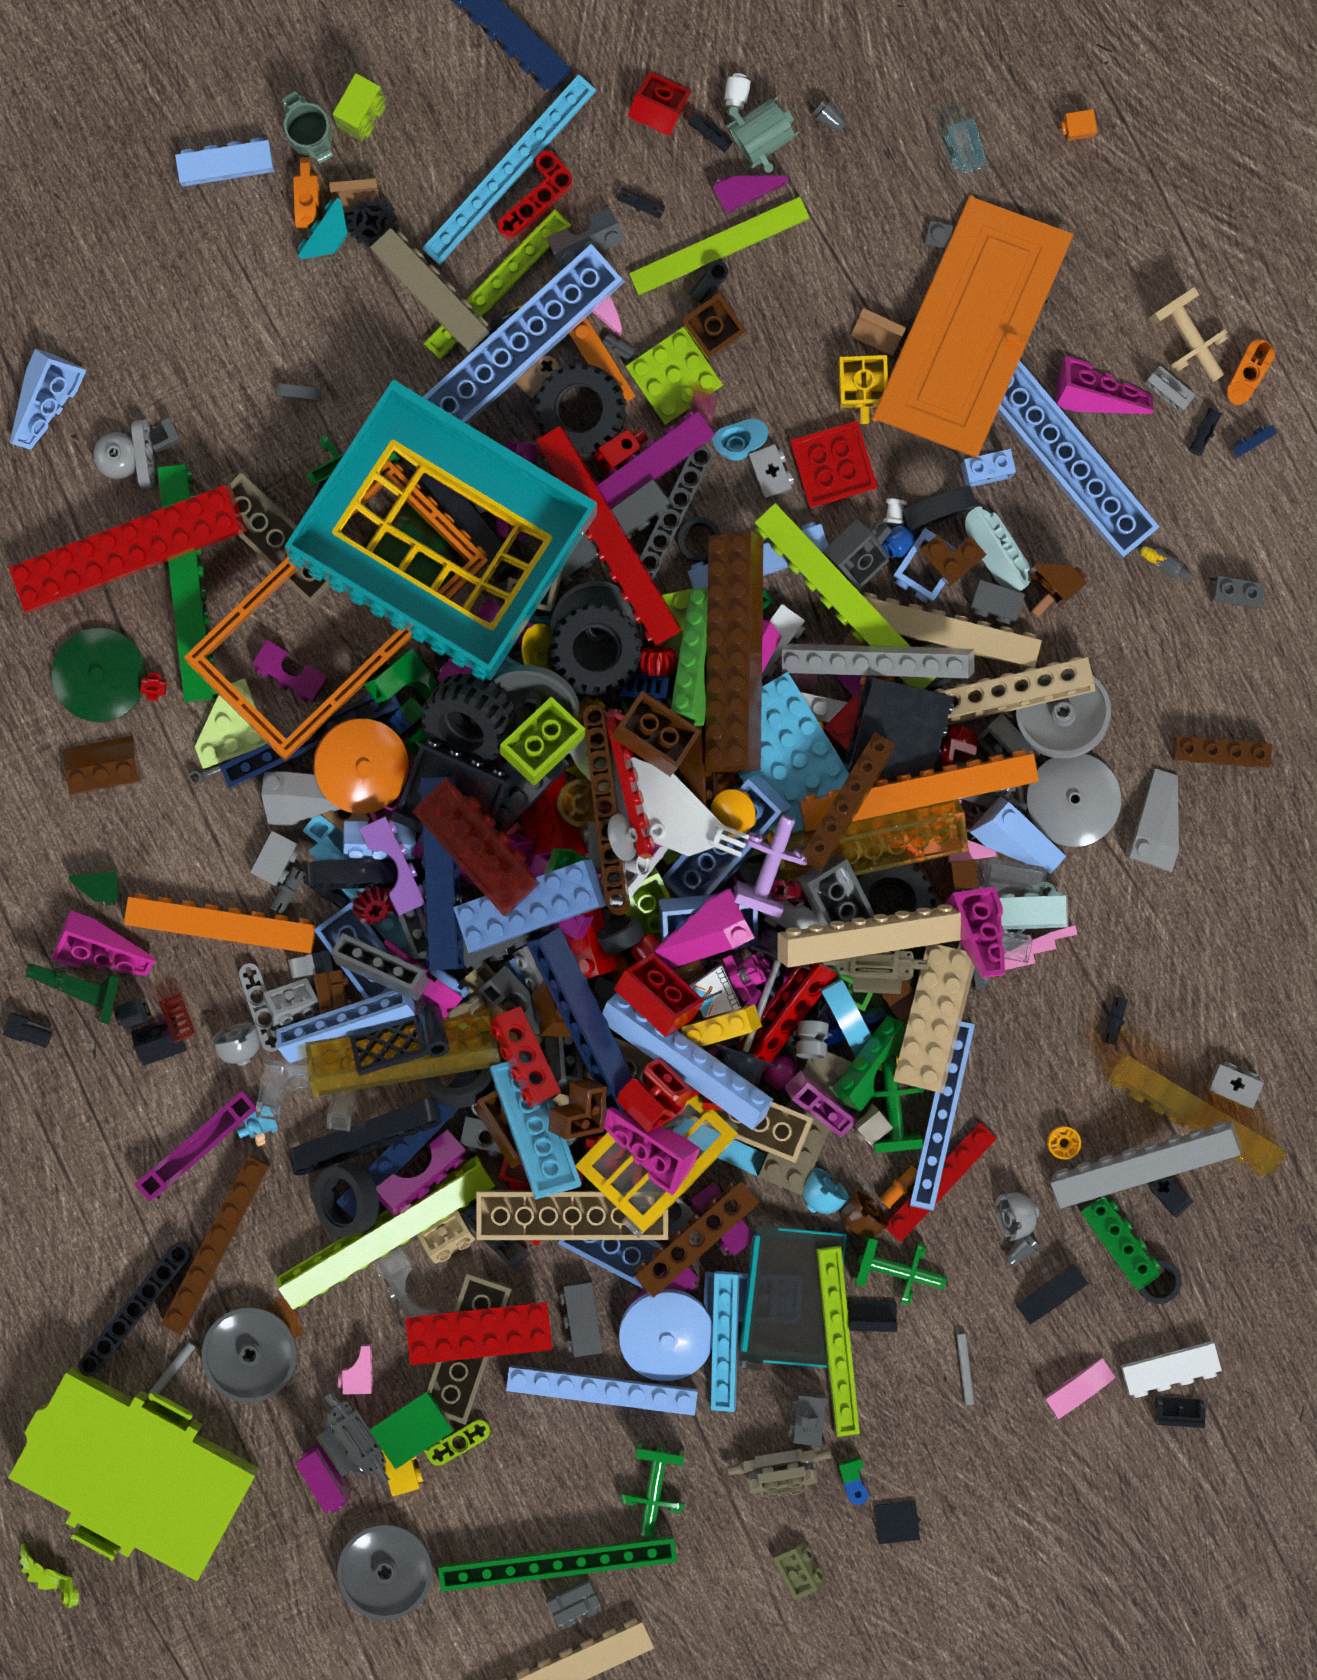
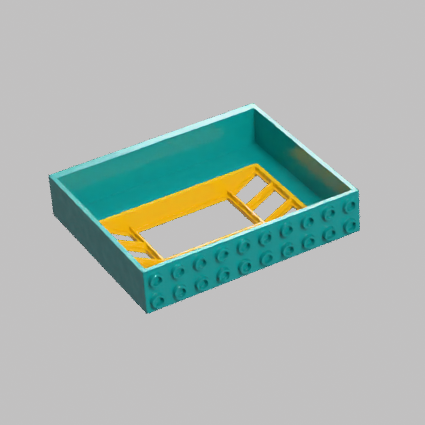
[285,380,597,681]

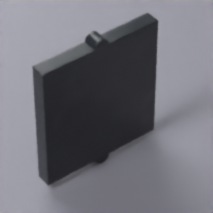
[874,1500,920,1544]

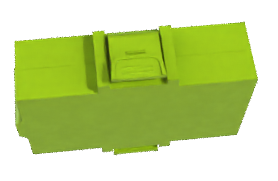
[8,1366,260,1581]

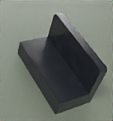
[131,1016,187,1065]
[849,1300,898,1332]

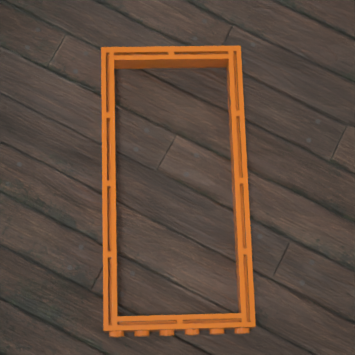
[184,461,489,761]

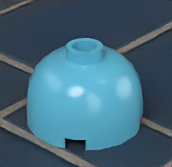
[802,1167,849,1214]

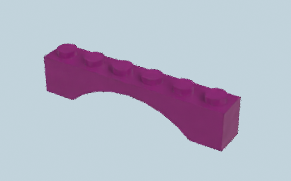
[134,1090,260,1202]

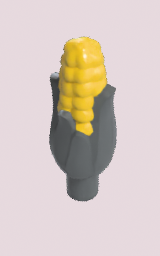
[1140,546,1192,581]

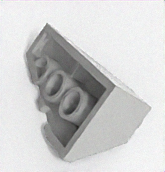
[1127,768,1179,872]
[261,772,340,825]

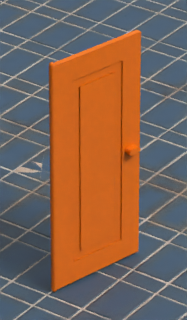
[872,195,1073,458]

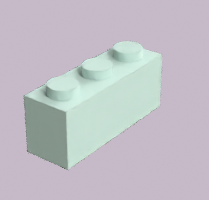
[1000,892,1068,930]

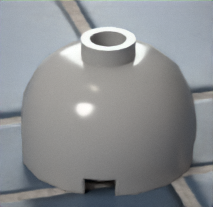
[93,432,136,480]
[211,1022,260,1066]
[995,1192,1039,1241]

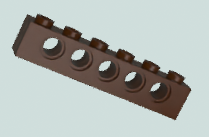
[802,732,895,872]
[633,1181,760,1298]

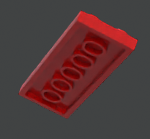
[405,1301,553,1365]

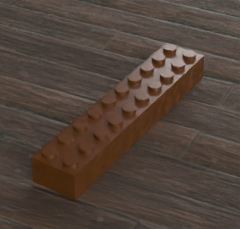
[705,531,764,774]

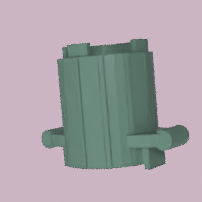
[282,91,333,164]
[725,96,800,173]

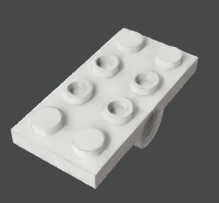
[599,847,668,905]

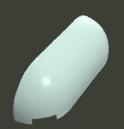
[965,507,1030,592]

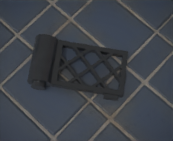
[350,1005,450,1076]

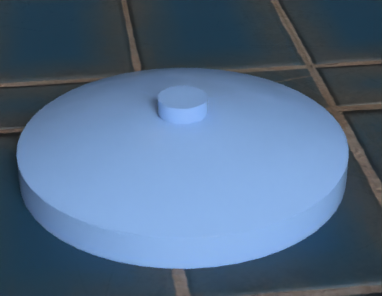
[619,1289,713,1381]

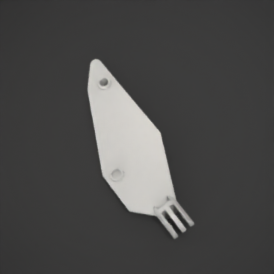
[570,738,749,857]

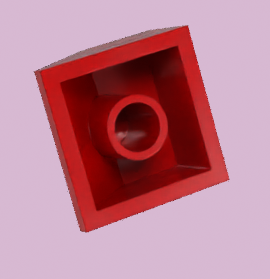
[627,71,692,136]

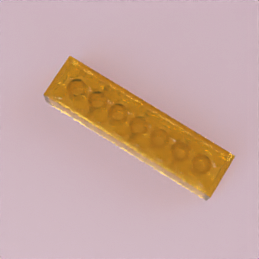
[772,799,969,882]
[306,1011,501,1097]
[1104,1052,1287,1177]

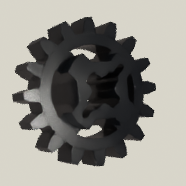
[347,196,398,248]

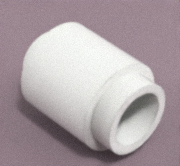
[724,73,751,110]

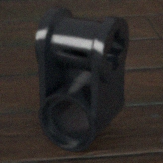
[1149,1177,1193,1219]

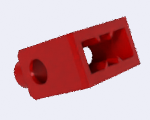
[593,428,649,477]

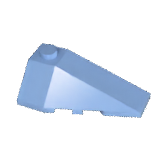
[10,349,86,450]
[969,796,1066,874]

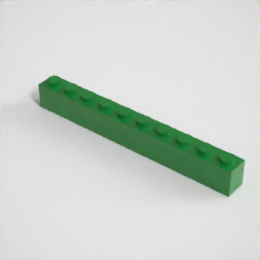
[158,464,218,703]
[438,1535,677,1592]

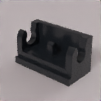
[1155,1396,1206,1428]

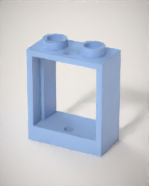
[960,449,1016,487]
[893,528,957,603]

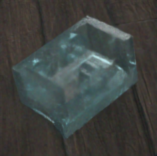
[944,118,988,174]

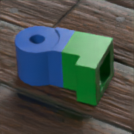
[385,697,423,737]
[838,1456,868,1505]

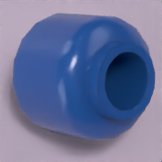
[882,524,917,559]

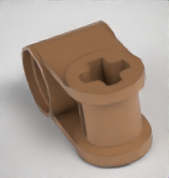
[515,356,559,400]

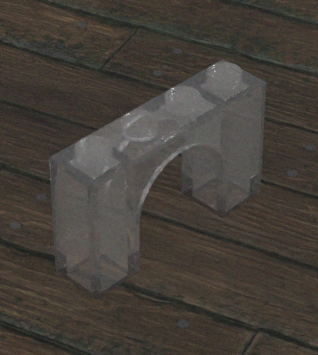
[979,857,1048,963]
[256,1059,360,1131]

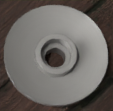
[608,814,637,861]

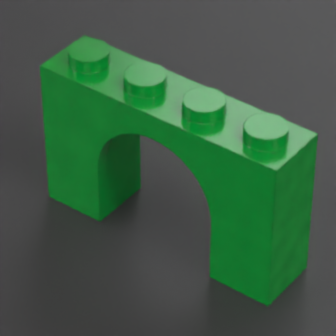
[364,648,463,758]

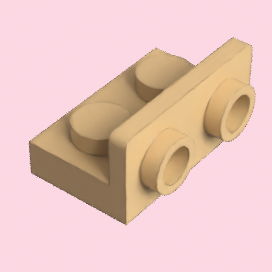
[417,1210,475,1264]

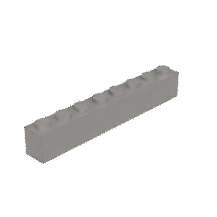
[782,644,974,678]
[1051,1121,1242,1209]

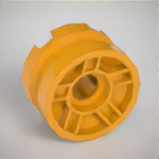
[1047,1126,1081,1160]

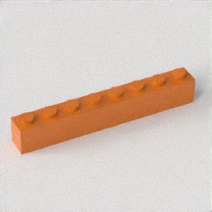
[124,893,317,953]

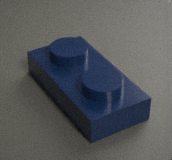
[1230,424,1278,460]

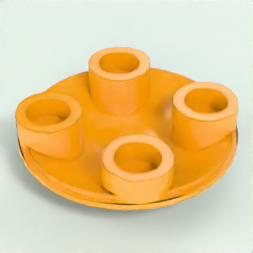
[710,789,756,837]

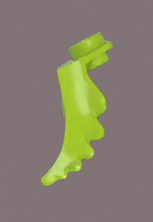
[19,1543,79,1608]

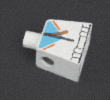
[689,964,741,1018]

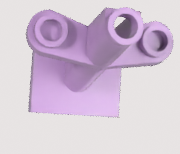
[735,815,807,918]

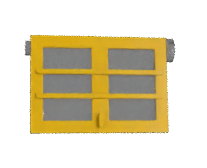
[575,1095,739,1238]

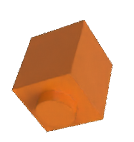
[1061,109,1097,141]

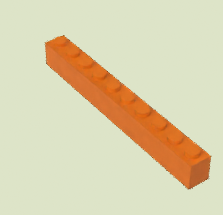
[798,749,1039,831]

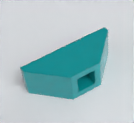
[297,198,349,260]

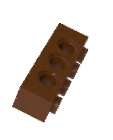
[1173,736,1272,768]

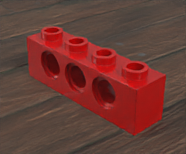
[490,1006,561,1108]

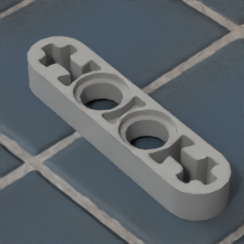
[239,963,280,1052]

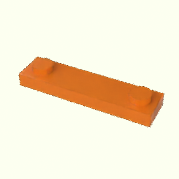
[568,317,636,402]

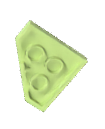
[195,678,267,769]

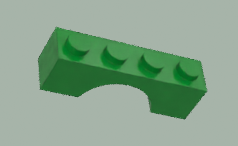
[833,1015,907,1112]

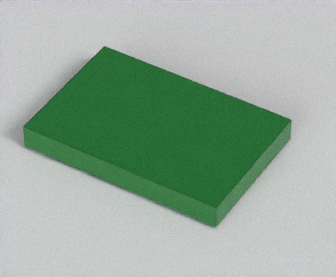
[369,1391,454,1470]

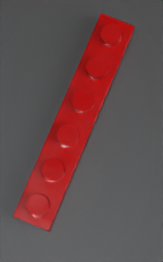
[605,717,655,859]
[885,1122,997,1242]

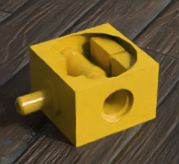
[838,355,888,424]

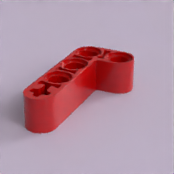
[498,151,573,240]

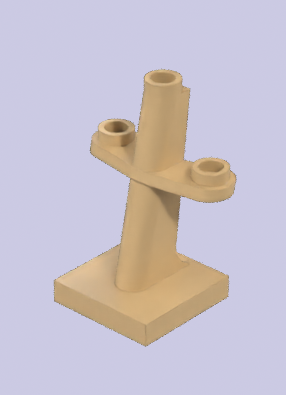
[1148,287,1228,382]

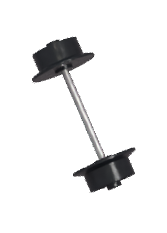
[712,928,811,1084]

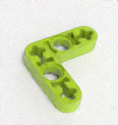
[424,1419,490,1466]

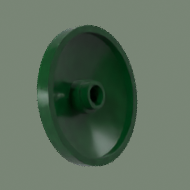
[365,508,459,592]
[51,628,147,722]

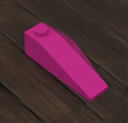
[51,910,155,976]

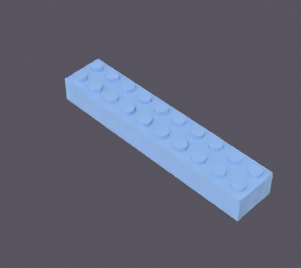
[423,244,626,424]
[997,361,1159,560]

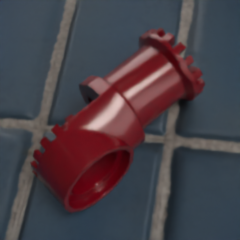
[771,880,808,908]

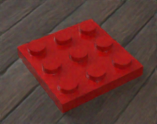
[790,420,878,509]

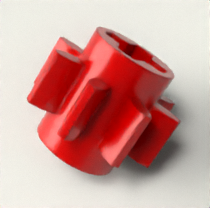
[141,672,167,701]

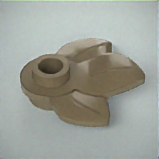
[447,995,487,1028]

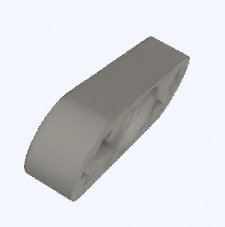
[131,420,156,489]

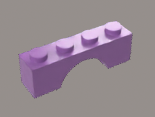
[358,817,426,916]

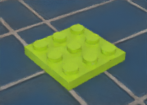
[625,327,723,425]

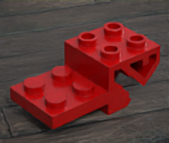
[616,1057,700,1133]

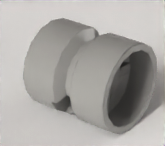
[796,1021,829,1059]

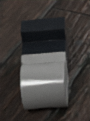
[288,950,335,978]

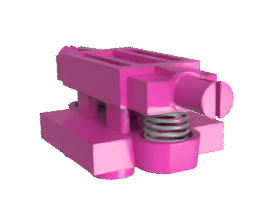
[722,951,771,1002]

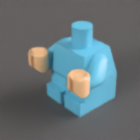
[237,1106,278,1147]

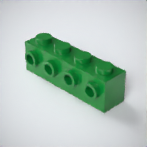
[1081,1196,1161,1292]

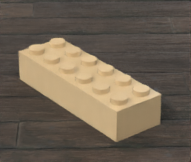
[893,944,975,1094]

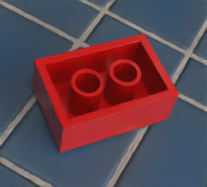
[614,953,705,1037]

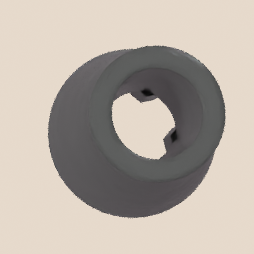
[812,99,847,133]
[1005,1233,1040,1266]

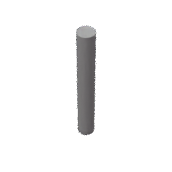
[957,1333,974,1405]
[148,1341,196,1401]

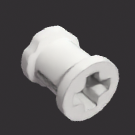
[883,499,907,525]

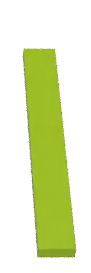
[629,197,810,296]
[424,209,571,360]
[816,1246,860,1437]

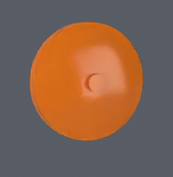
[313,718,409,814]

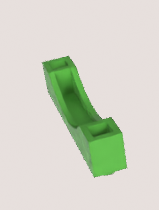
[671,587,708,726]

